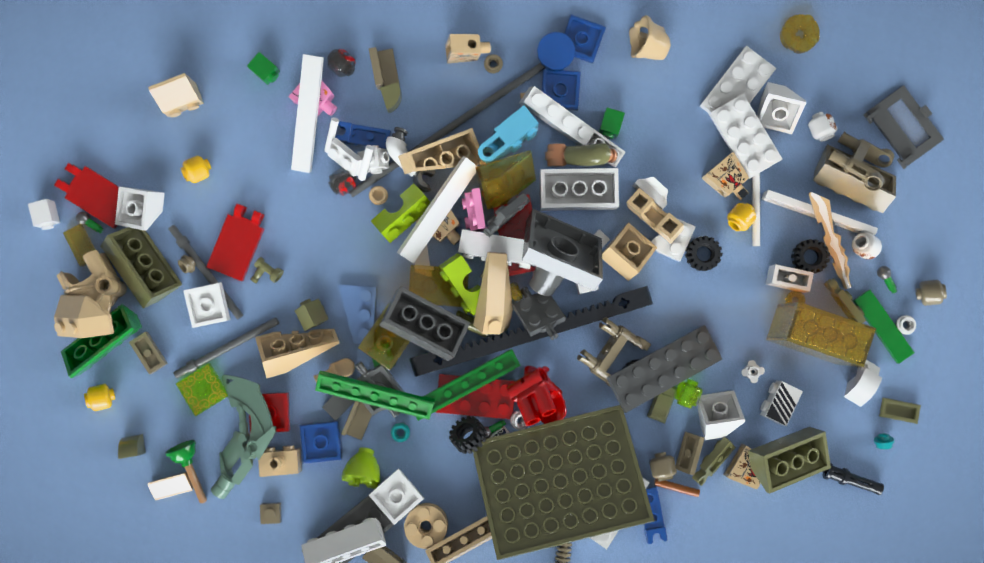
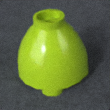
[341,447,380,489]

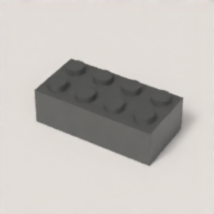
[379,286,470,361]

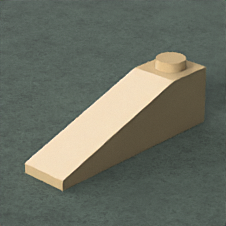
[473,252,513,334]
[255,329,339,378]

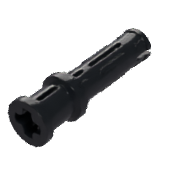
[822,463,884,495]

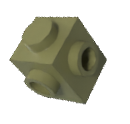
[295,299,329,331]

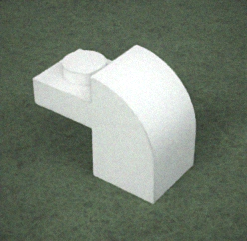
[844,358,882,407]

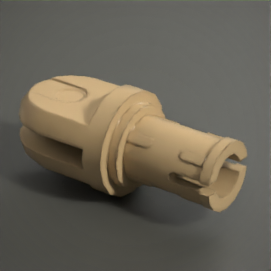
[313,358,355,383]

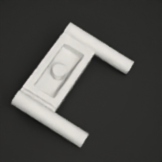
[324,118,374,181]

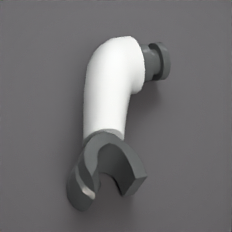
[386,127,436,192]

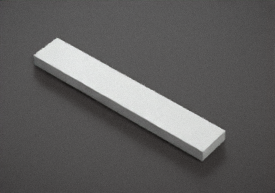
[291,54,324,173]
[397,156,479,264]
[761,190,878,235]

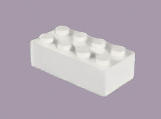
[540,168,619,211]

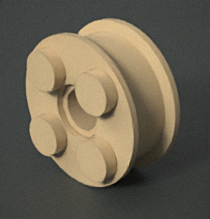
[404,503,448,549]

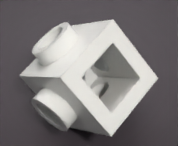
[357,145,389,174]

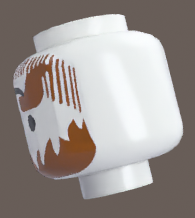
[808,112,837,142]
[852,232,882,259]

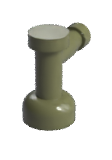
[250,257,284,284]

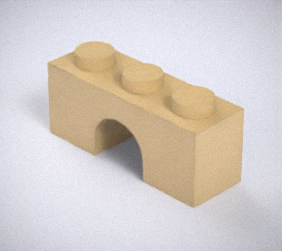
[626,188,684,244]

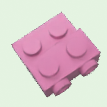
[462,188,486,232]

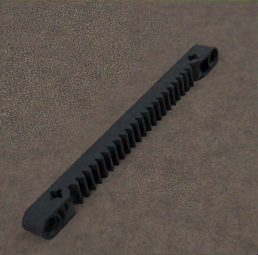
[409,286,653,377]

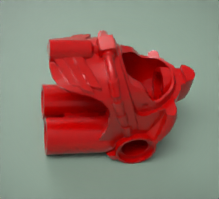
[507,365,567,426]

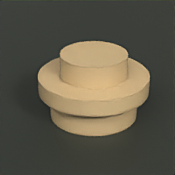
[369,186,388,205]

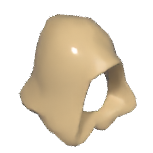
[629,15,671,60]

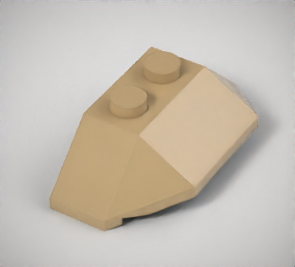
[54,294,114,338]

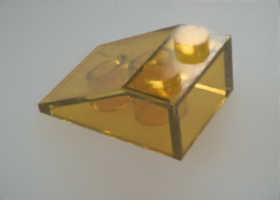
[475,150,536,210]
[409,265,469,307]
[358,302,410,370]

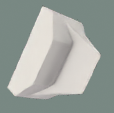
[632,177,668,210]

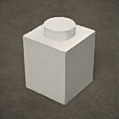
[28,199,60,230]

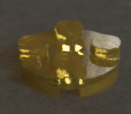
[780,14,820,54]

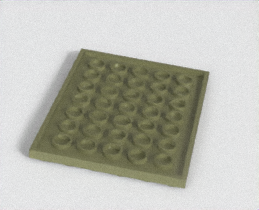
[472,405,654,561]

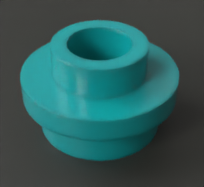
[391,423,410,442]
[874,433,894,450]

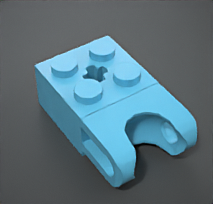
[478,105,539,168]

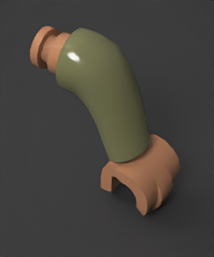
[545,143,617,167]

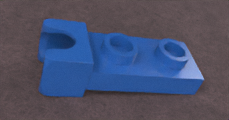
[335,121,391,149]
[644,487,668,544]

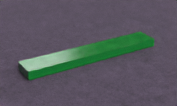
[416,349,521,421]
[315,370,434,420]

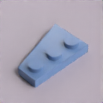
[338,285,377,344]

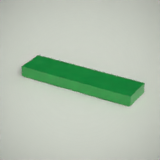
[852,290,915,364]

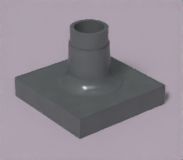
[522,209,603,296]

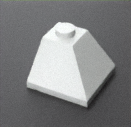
[757,82,806,134]
[115,187,164,230]
[696,390,745,440]

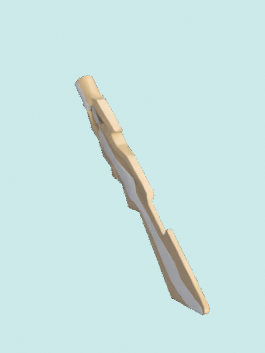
[808,192,852,289]

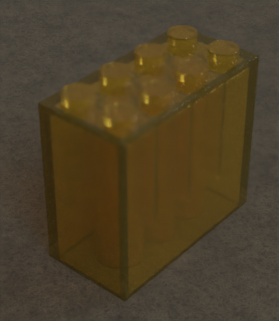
[766,302,876,367]

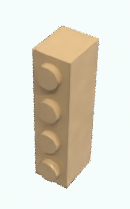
[425,516,492,563]

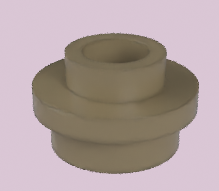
[484,54,503,74]
[178,255,196,274]

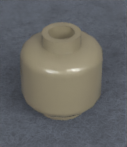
[915,280,947,306]
[649,452,677,481]

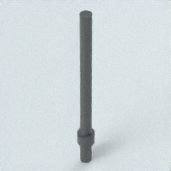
[168,225,244,320]
[173,317,280,378]

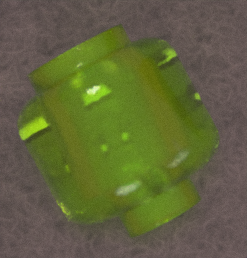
[674,379,703,409]

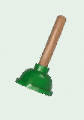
[165,440,207,503]

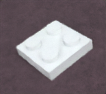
[184,282,231,328]
[369,469,424,525]

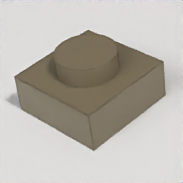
[260,503,282,524]

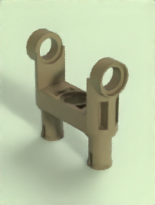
[828,131,894,191]
[577,317,651,387]

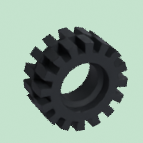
[685,236,723,271]
[791,239,830,274]
[449,416,487,454]

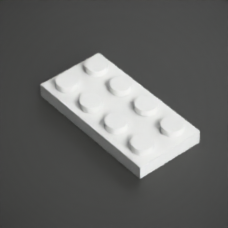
[700,46,776,114]
[709,93,782,179]

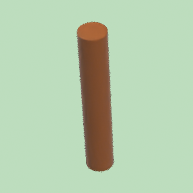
[654,479,700,497]

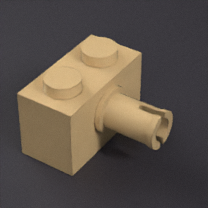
[258,445,302,477]

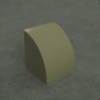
[380,82,402,113]
[118,434,146,459]

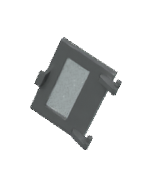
[864,85,944,169]

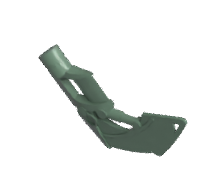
[211,375,276,499]

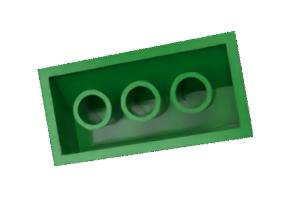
[61,304,142,378]

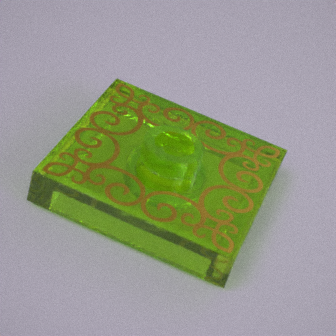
[176,363,228,416]

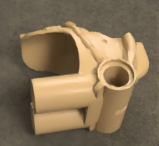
[56,250,127,313]

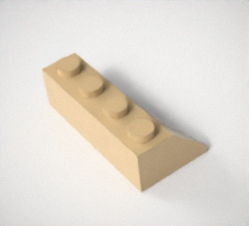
[398,128,486,174]

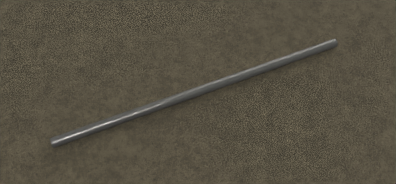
[348,63,545,197]

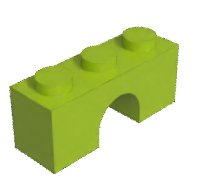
[371,183,431,243]
[438,253,481,316]

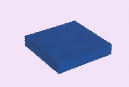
[564,15,606,63]
[541,69,581,110]
[299,421,342,464]

